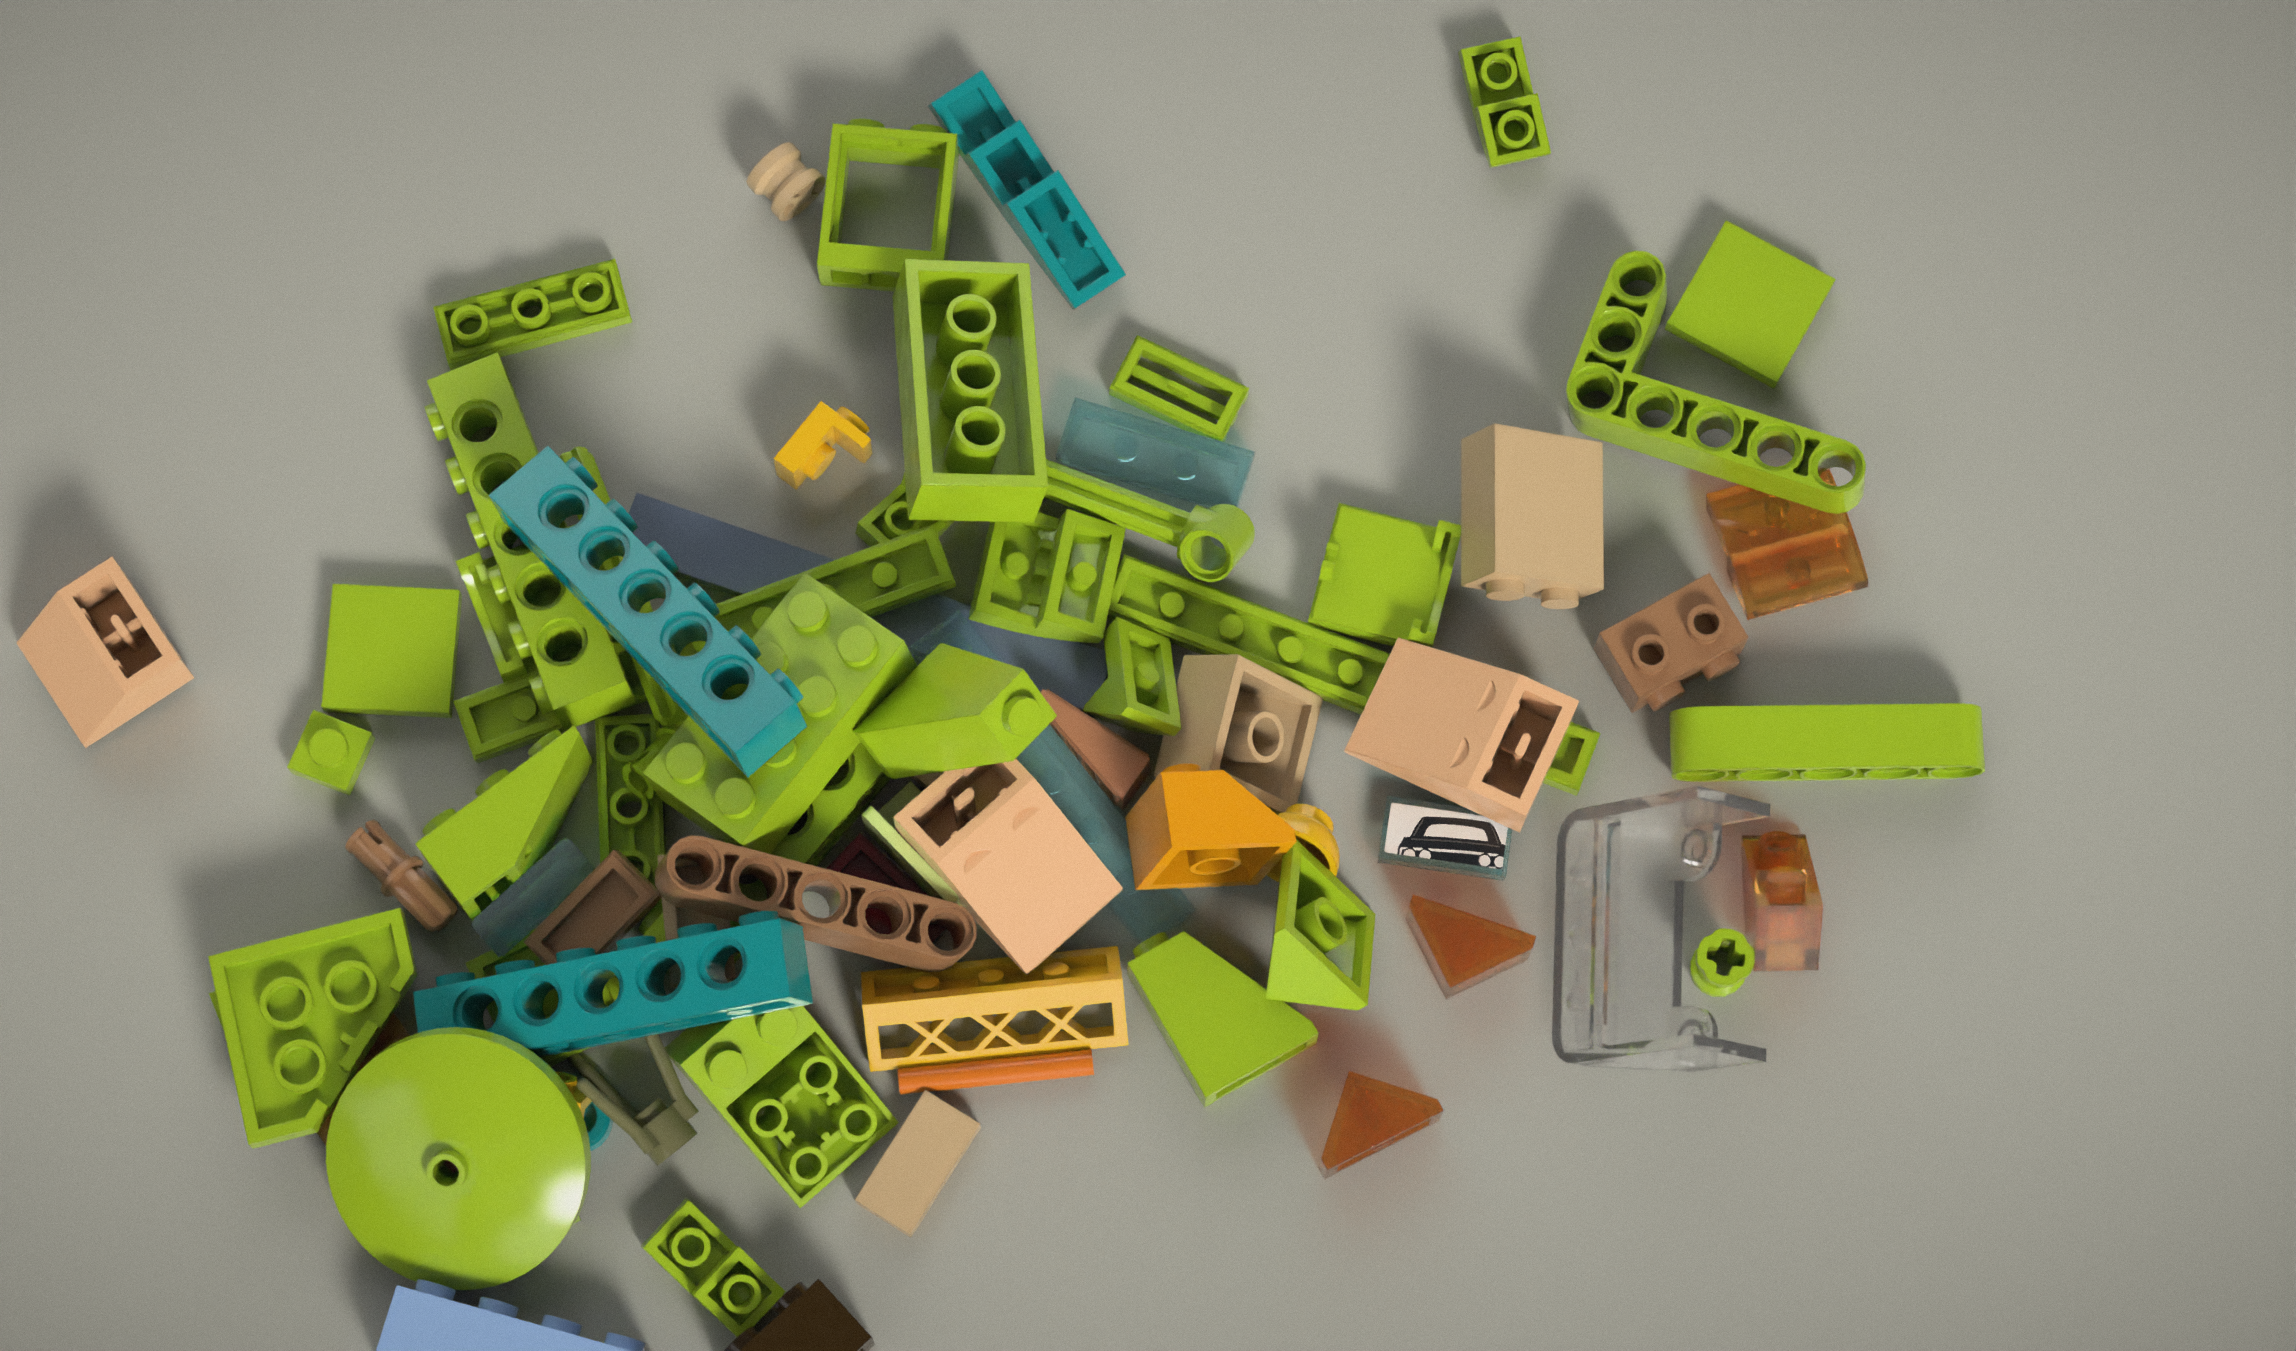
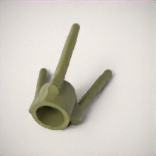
[567,1034,699,1166]

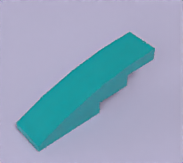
[928,70,1126,309]

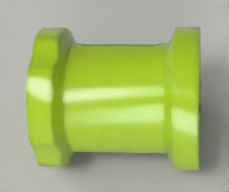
[1690,928,1755,997]

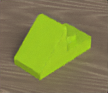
[1083,617,1181,736]

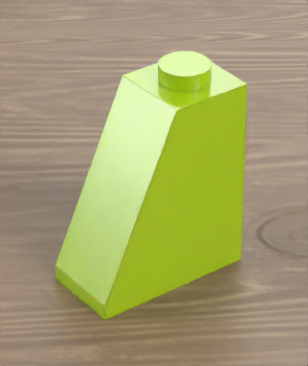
[853,643,1057,779]
[1127,931,1319,1108]

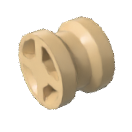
[746,142,826,221]

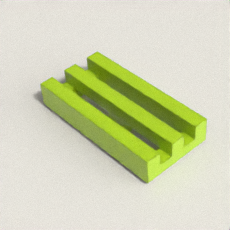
[1109,335,1249,448]

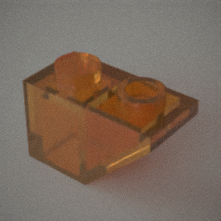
[1741,831,1823,971]

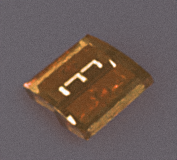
[1706,468,1868,620]

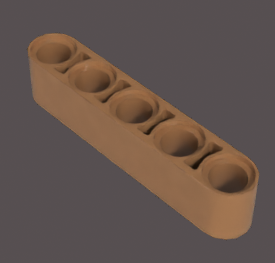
[655,835,976,972]

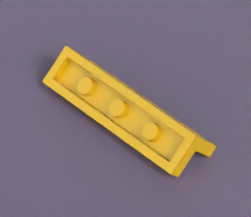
[861,946,1128,1072]

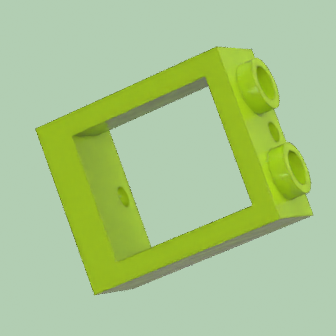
[817,118,959,292]

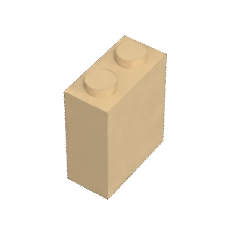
[1461,423,1604,609]

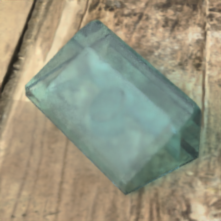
[470,837,595,957]

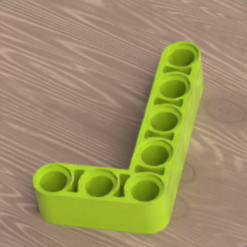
[1566,250,1866,514]

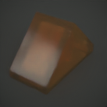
[1405,894,1536,999]
[1319,1071,1444,1180]

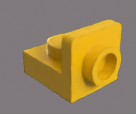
[773,401,873,490]

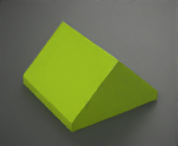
[1266,839,1376,1011]

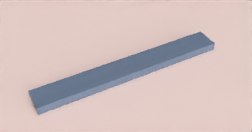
[629,493,1108,717]

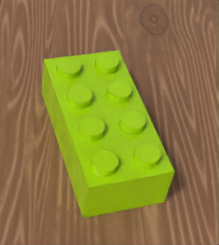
[892,259,1048,522]
[643,573,917,854]

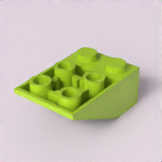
[415,725,593,930]
[665,1006,899,1208]

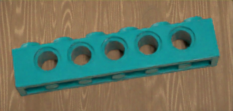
[489,446,807,777]
[413,911,813,1057]

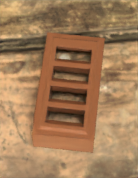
[1041,689,1150,810]

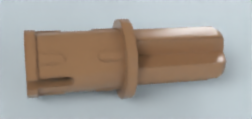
[345,819,458,932]

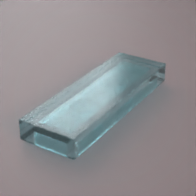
[1056,397,1255,508]

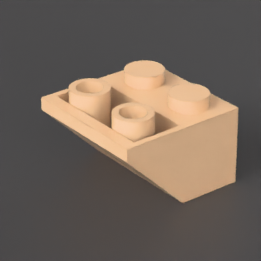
[17,556,194,748]

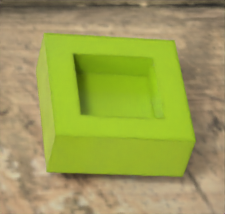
[287,710,376,796]

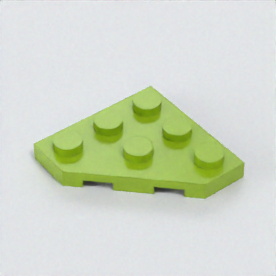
[208,908,418,1149]

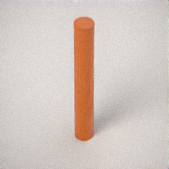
[897,1049,1094,1095]

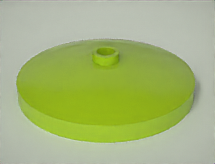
[326,1027,591,1290]

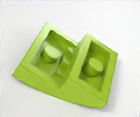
[968,509,1126,643]

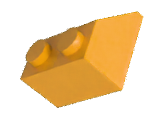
[1125,763,1297,890]

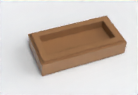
[524,850,662,965]

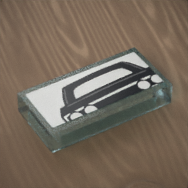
[1377,796,1512,881]

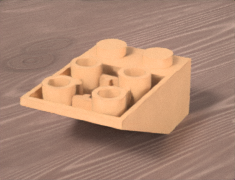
[1344,638,1579,833]
[893,759,1123,975]

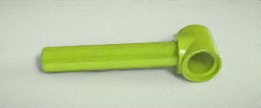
[1044,459,1255,582]

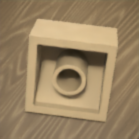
[1153,654,1323,814]

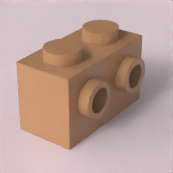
[1593,573,1749,713]

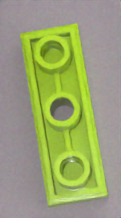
[433,258,633,370]
[595,714,666,907]

